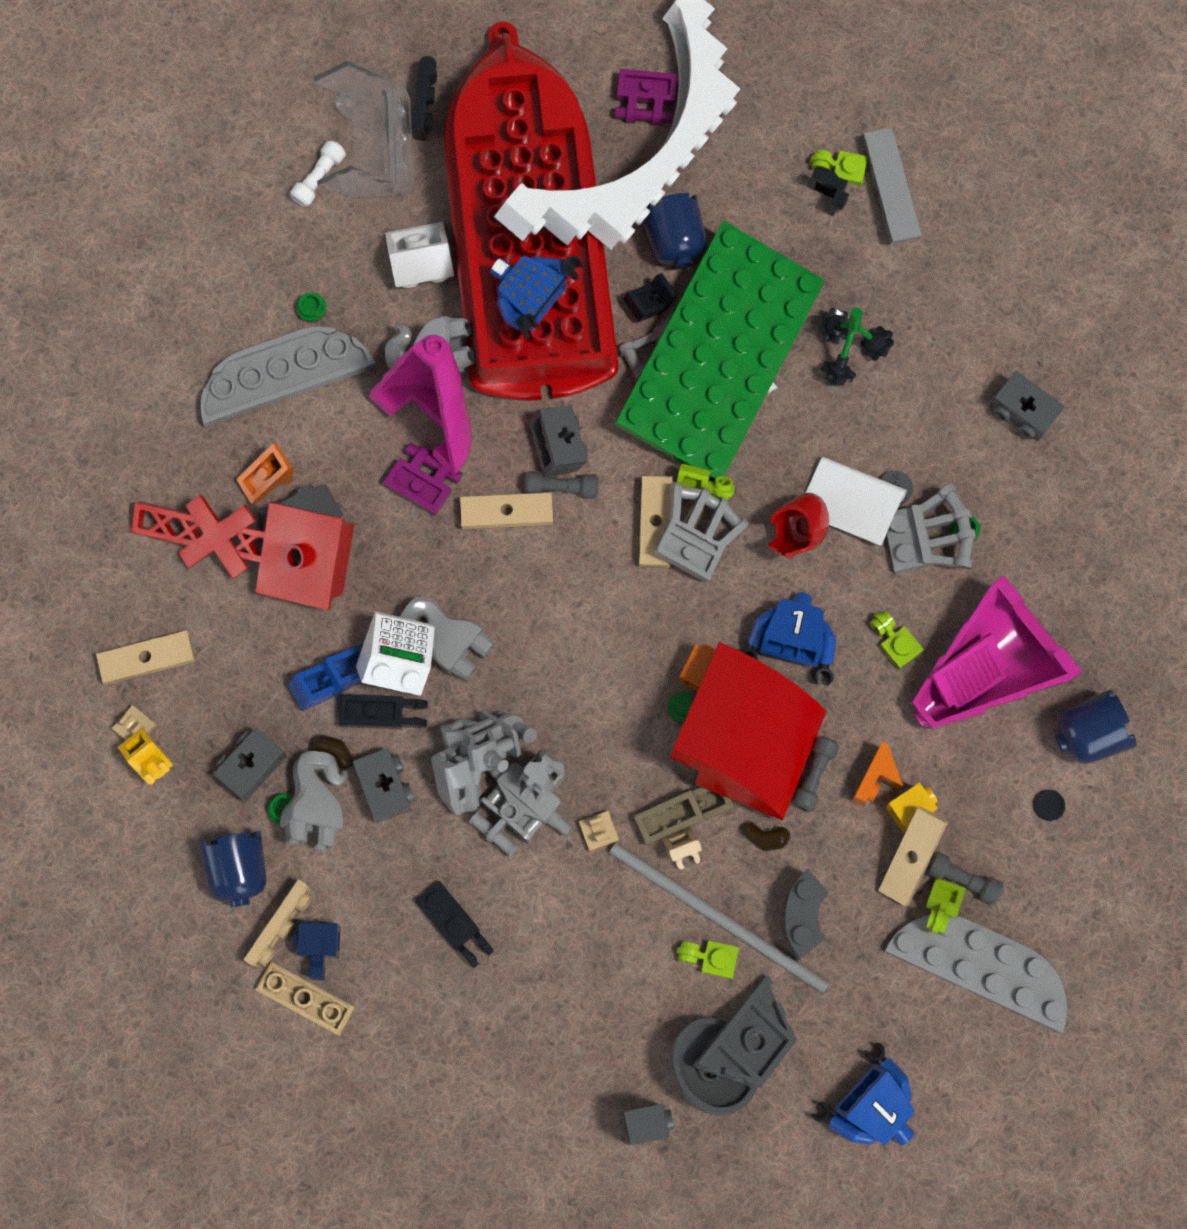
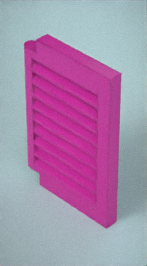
[930,633,1008,711]

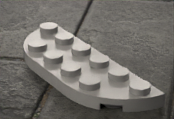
[201,327,376,427]
[884,915,1067,1034]

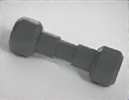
[525,471,599,499]
[791,736,839,812]
[926,852,1004,905]

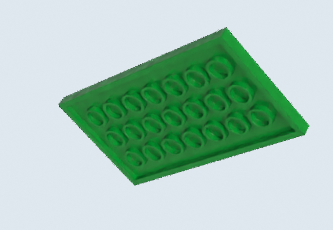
[613,220,825,483]

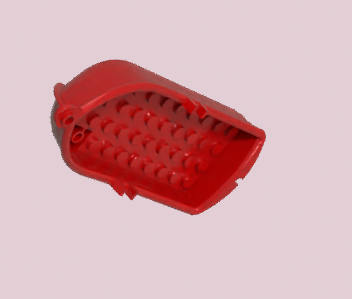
[444,21,619,401]

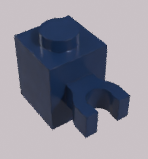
[292,922,341,980]

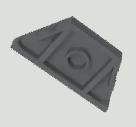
[693,975,797,1089]

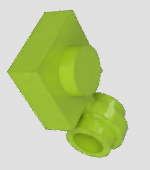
[810,150,868,186]
[677,463,735,500]
[870,611,924,670]
[926,879,966,935]
[676,941,739,979]

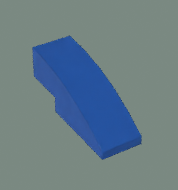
[288,643,364,711]

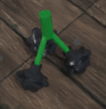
[818,308,894,386]

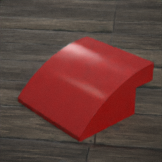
[670,642,827,821]

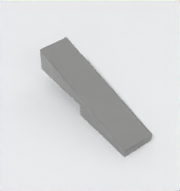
[863,128,922,246]

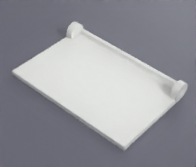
[806,457,907,546]

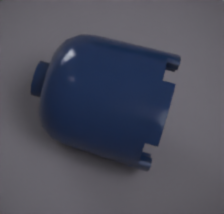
[642,192,706,269]
[1055,689,1137,764]
[198,831,267,908]

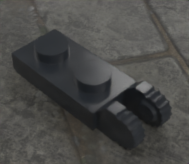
[412,55,437,140]
[339,694,428,729]
[415,881,494,968]

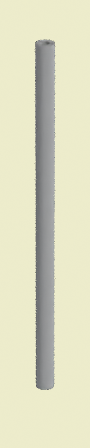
[609,843,829,994]

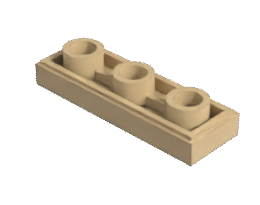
[639,476,672,568]
[460,493,553,529]
[96,630,196,685]
[878,806,949,906]
[244,879,313,969]
[255,962,355,1036]

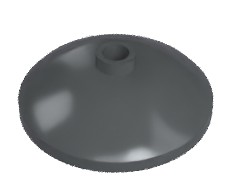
[670,1018,756,1115]

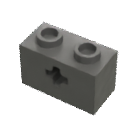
[990,371,1065,442]
[528,405,588,476]
[213,727,287,803]
[353,748,415,824]
[623,1104,674,1146]

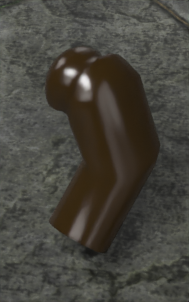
[310,735,354,770]
[741,821,791,851]

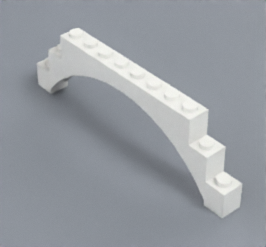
[494,0,740,250]

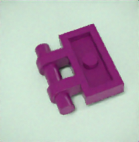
[615,69,678,126]
[383,443,463,516]

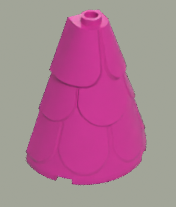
[369,335,472,476]
[912,575,1083,730]

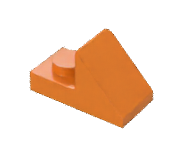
[236,443,293,504]
[852,741,903,806]

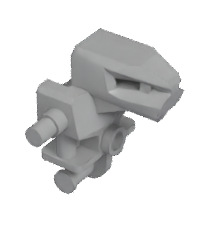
[431,710,536,815]
[469,749,573,857]

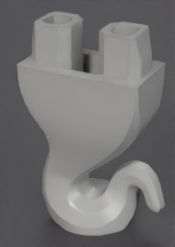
[385,316,476,373]
[400,596,494,681]
[279,751,348,851]

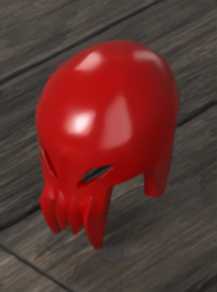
[768,493,829,559]

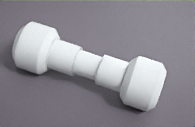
[290,141,346,207]

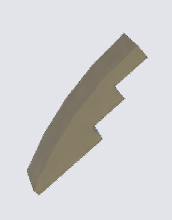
[634,787,743,845]

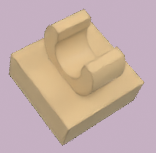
[112,705,157,740]
[579,811,619,852]
[662,828,702,870]

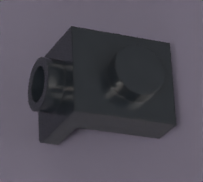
[809,167,850,216]
[623,273,677,322]

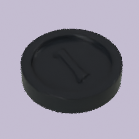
[1034,790,1065,821]

